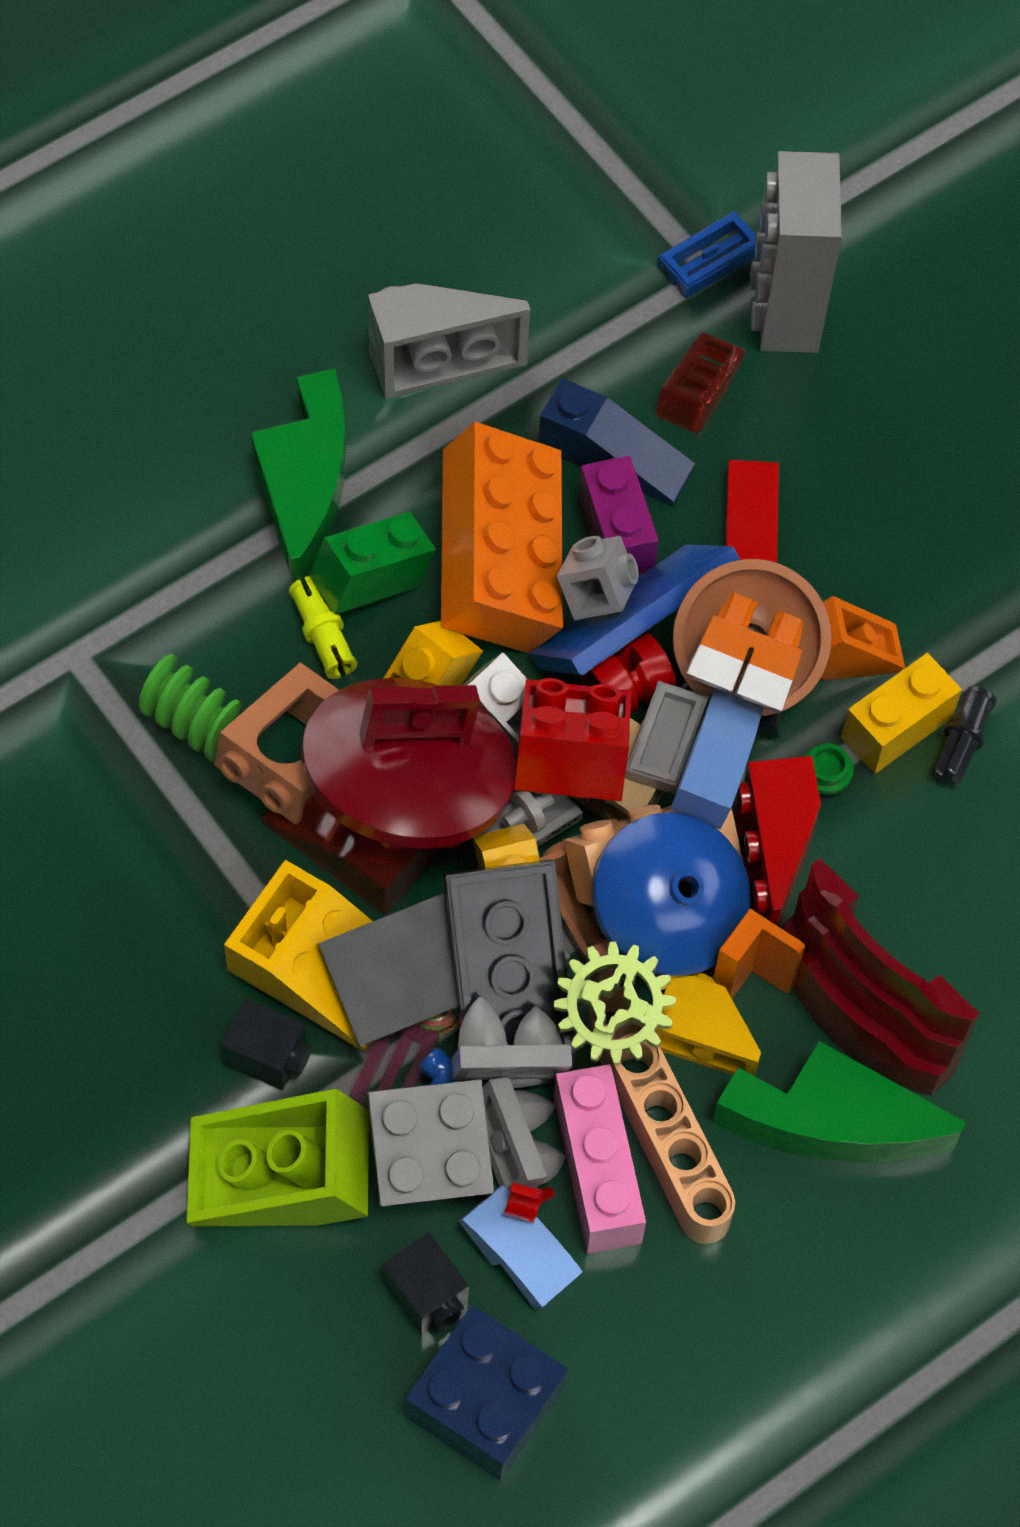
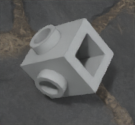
[557,536,638,620]

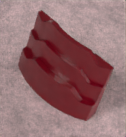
[782,857,980,1096]

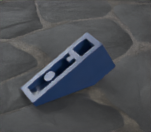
[538,378,695,506]

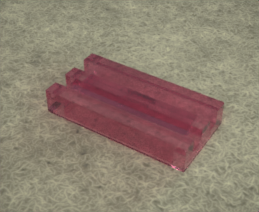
[349,1024,439,1124]

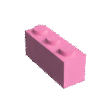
[553,1064,646,1254]

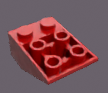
[732,756,821,927]

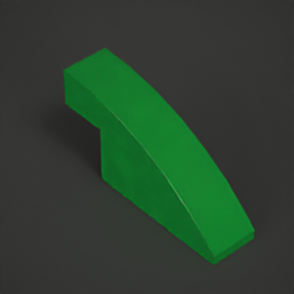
[251,368,346,584]
[712,1041,967,1163]

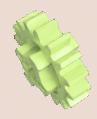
[554,942,676,1065]

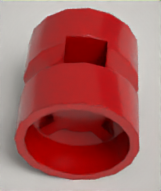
[580,632,677,714]

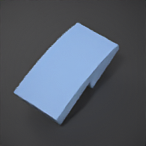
[459,1185,583,1309]

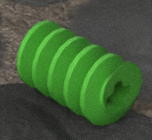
[139,654,243,763]

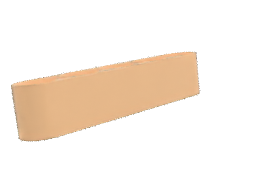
[586,987,735,1244]

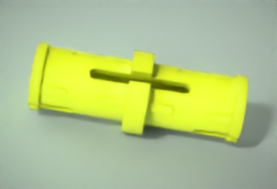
[289,576,358,679]

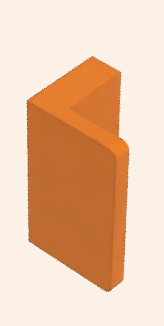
[713,909,805,998]

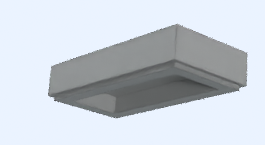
[625,681,709,794]

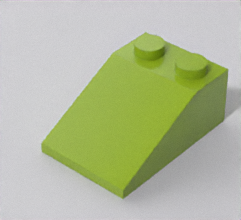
[187,1088,369,1226]

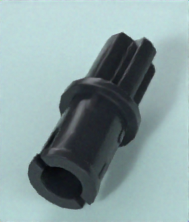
[933,686,997,786]

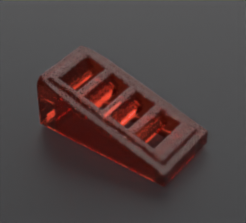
[656,332,746,433]

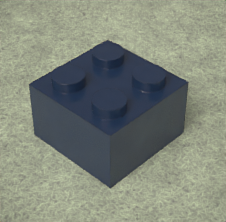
[406,1305,568,1482]

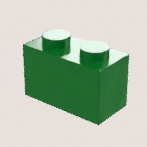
[309,511,436,614]

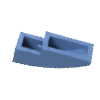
[670,688,763,829]

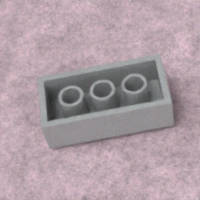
[750,151,842,353]

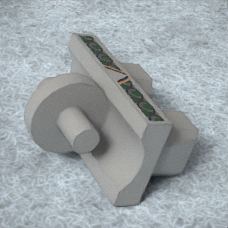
[481,790,583,847]

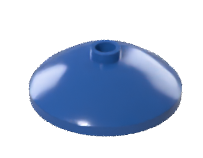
[592,812,751,977]

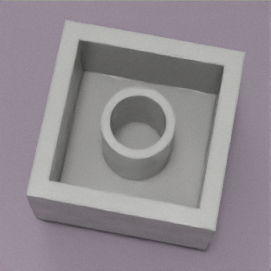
[367,1079,494,1206]

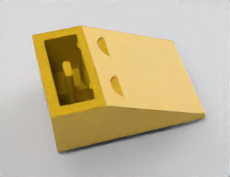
[224,860,372,1052]

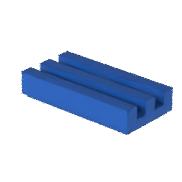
[657,211,756,299]

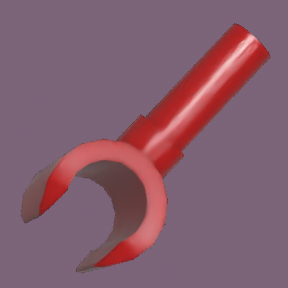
[504,1182,555,1223]

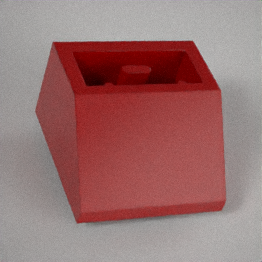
[514,678,631,801]

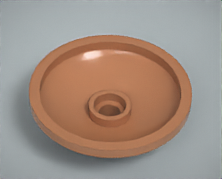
[673,559,831,717]

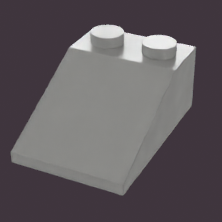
[368,283,530,399]

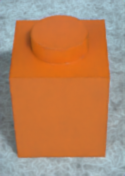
[821,596,905,681]

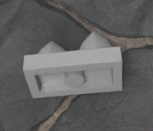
[451,997,572,1080]
[483,1076,565,1191]

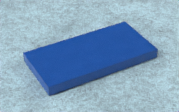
[528,544,740,675]

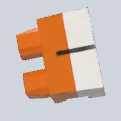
[685,592,804,713]

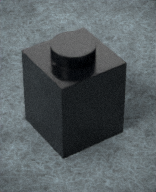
[221,998,311,1091]
[382,1232,469,1335]

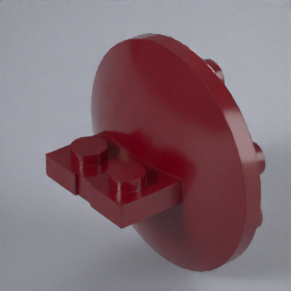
[300,678,516,850]

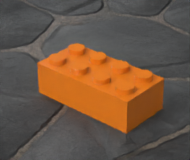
[441,422,563,653]

